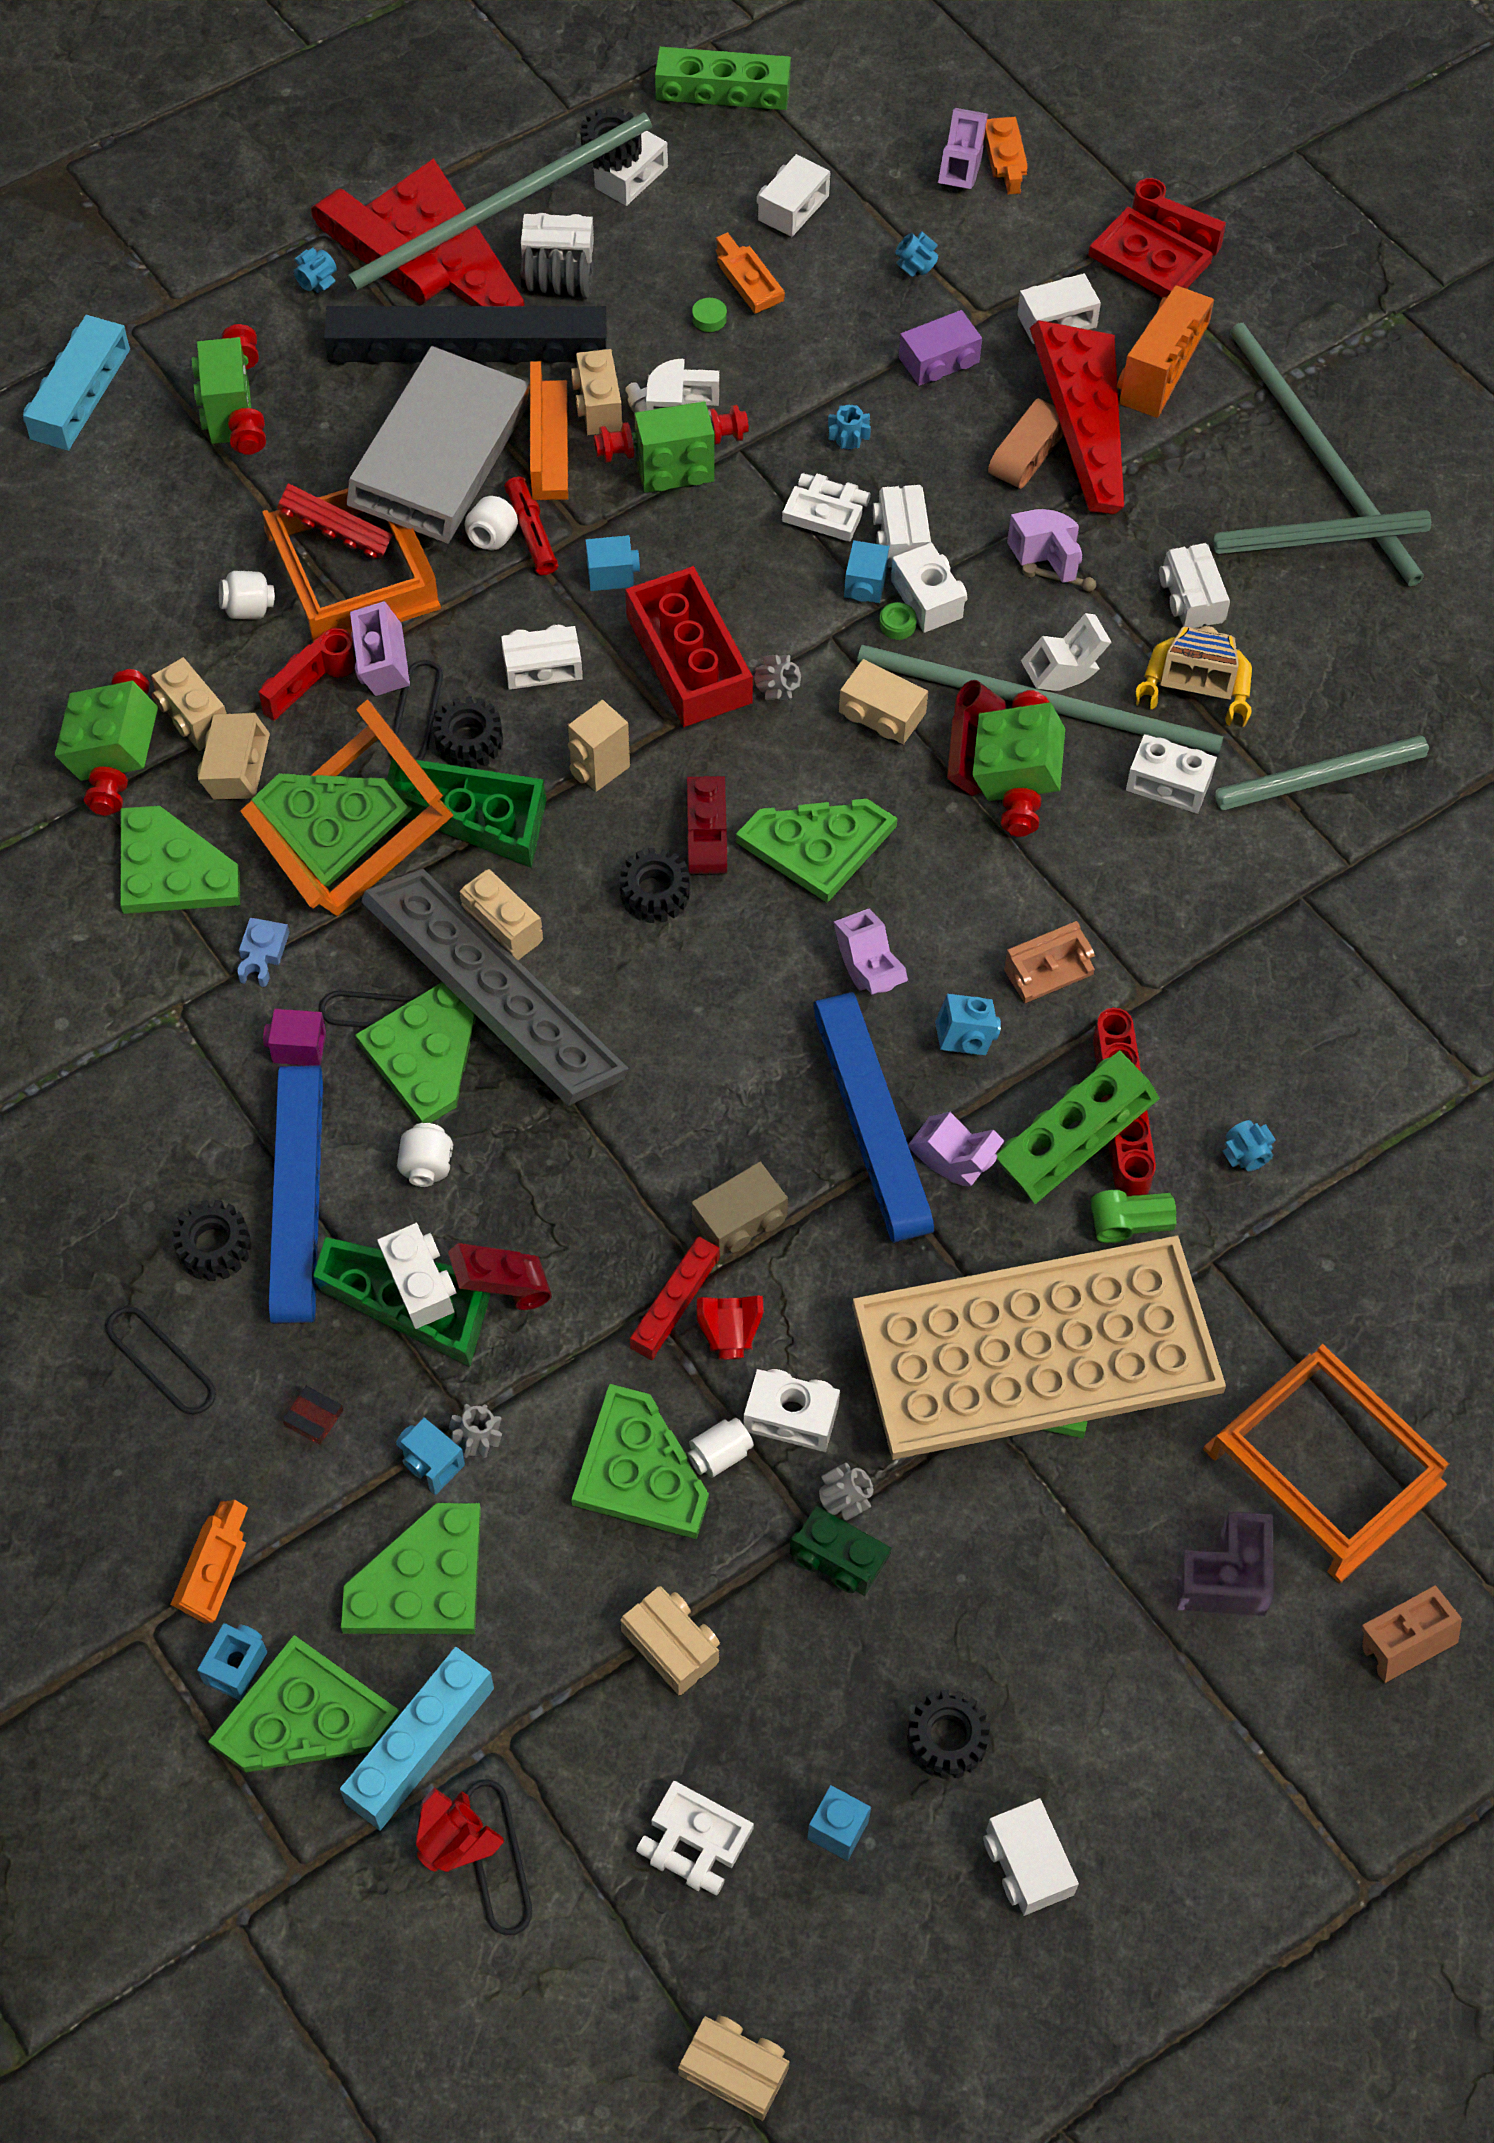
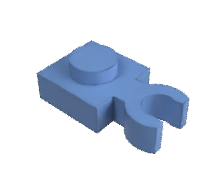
[238,918,290,987]

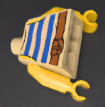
[1136,626,1252,727]

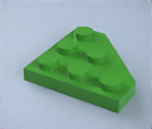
[251,773,413,887]
[736,799,897,903]
[121,806,240,914]
[355,982,477,1123]
[572,1384,709,1539]
[341,1503,481,1634]
[208,1635,400,1773]

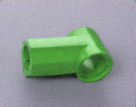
[1090,1190,1177,1243]

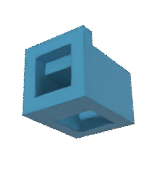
[396,1417,465,1495]
[197,1623,267,1701]

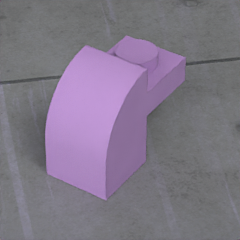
[938,108,988,189]
[1007,509,1082,583]
[834,908,908,994]
[908,1112,1004,1186]

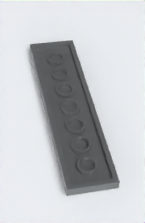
[361,869,629,1106]

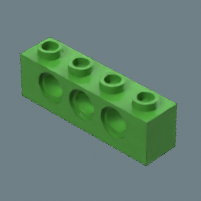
[655,47,791,110]
[996,1050,1160,1204]

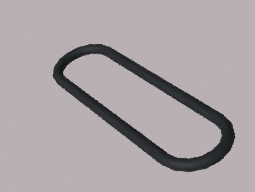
[389,660,443,761]
[319,990,417,1028]
[106,1306,216,1414]
[465,1780,532,1935]

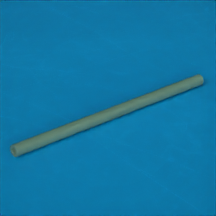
[348,112,652,291]
[1230,323,1424,586]
[857,645,1224,755]

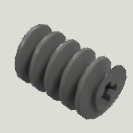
[520,246,594,298]

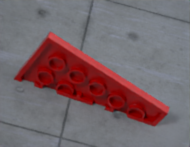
[366,158,525,306]
[1029,320,1124,514]

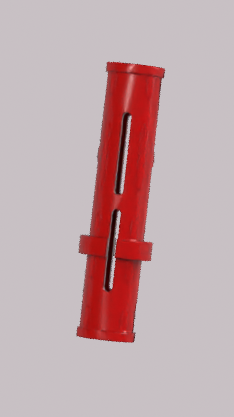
[504,476,559,575]

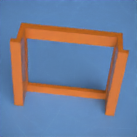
[262,488,441,642]
[240,699,454,917]
[1203,1344,1449,1584]

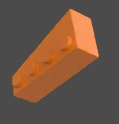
[1117,285,1214,418]

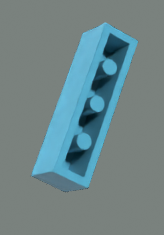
[23,315,130,451]
[340,1646,494,1831]

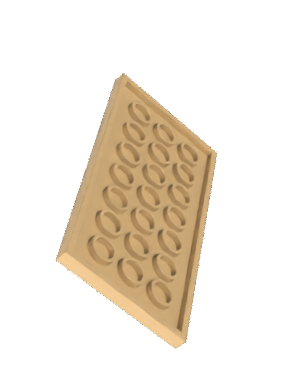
[852,1235,1226,1460]

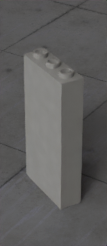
[347,346,530,544]

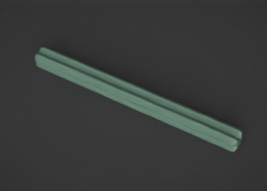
[1213,510,1431,554]
[1215,735,1429,810]

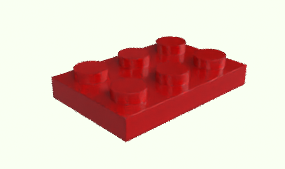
[1088,207,1213,297]

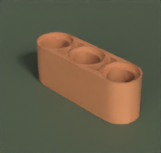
[988,398,1064,489]

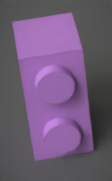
[899,310,982,386]

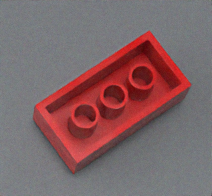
[625,566,753,727]

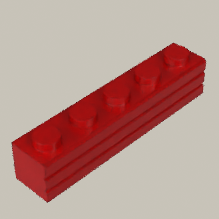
[277,483,393,559]
[630,1237,720,1361]

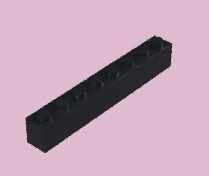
[324,306,607,363]

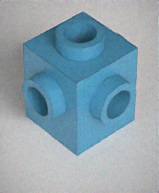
[935,994,1001,1056]

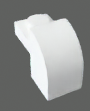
[646,359,719,411]
[1021,613,1112,691]

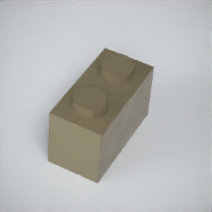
[692,1161,788,1257]

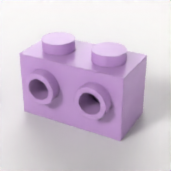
[350,601,410,696]

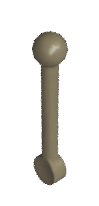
[1022,563,1096,592]

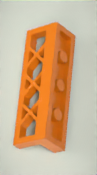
[530,361,568,500]

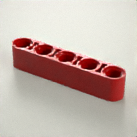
[311,188,450,305]
[1093,1007,1156,1196]

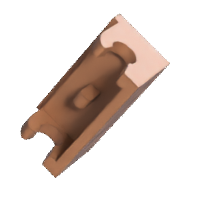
[1004,921,1095,1003]
[1361,1585,1462,1683]

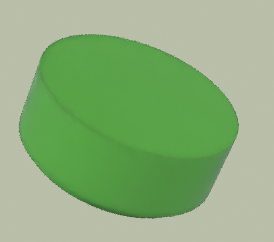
[692,298,727,332]
[879,602,917,640]

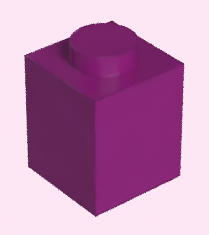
[263,1009,326,1066]

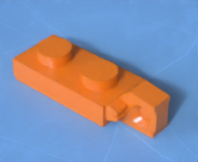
[984,116,1028,195]
[716,232,785,314]
[170,1500,248,1624]

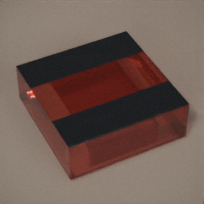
[283,1385,343,1445]

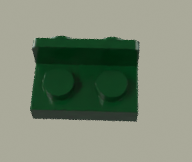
[790,1506,892,1596]

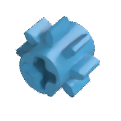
[896,231,938,277]
[294,247,337,293]
[828,405,871,449]
[1223,1120,1276,1171]

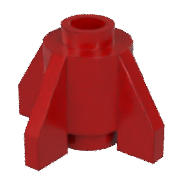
[697,1295,764,1360]
[415,1787,504,1872]

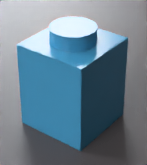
[586,535,640,591]
[844,540,889,603]
[807,1785,871,1861]

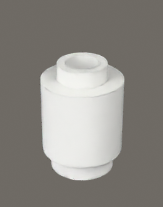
[687,1418,754,1478]

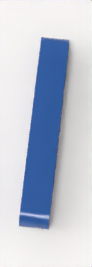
[813,992,934,1243]
[269,1065,323,1324]

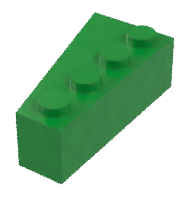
[387,757,546,868]
[313,1237,491,1367]

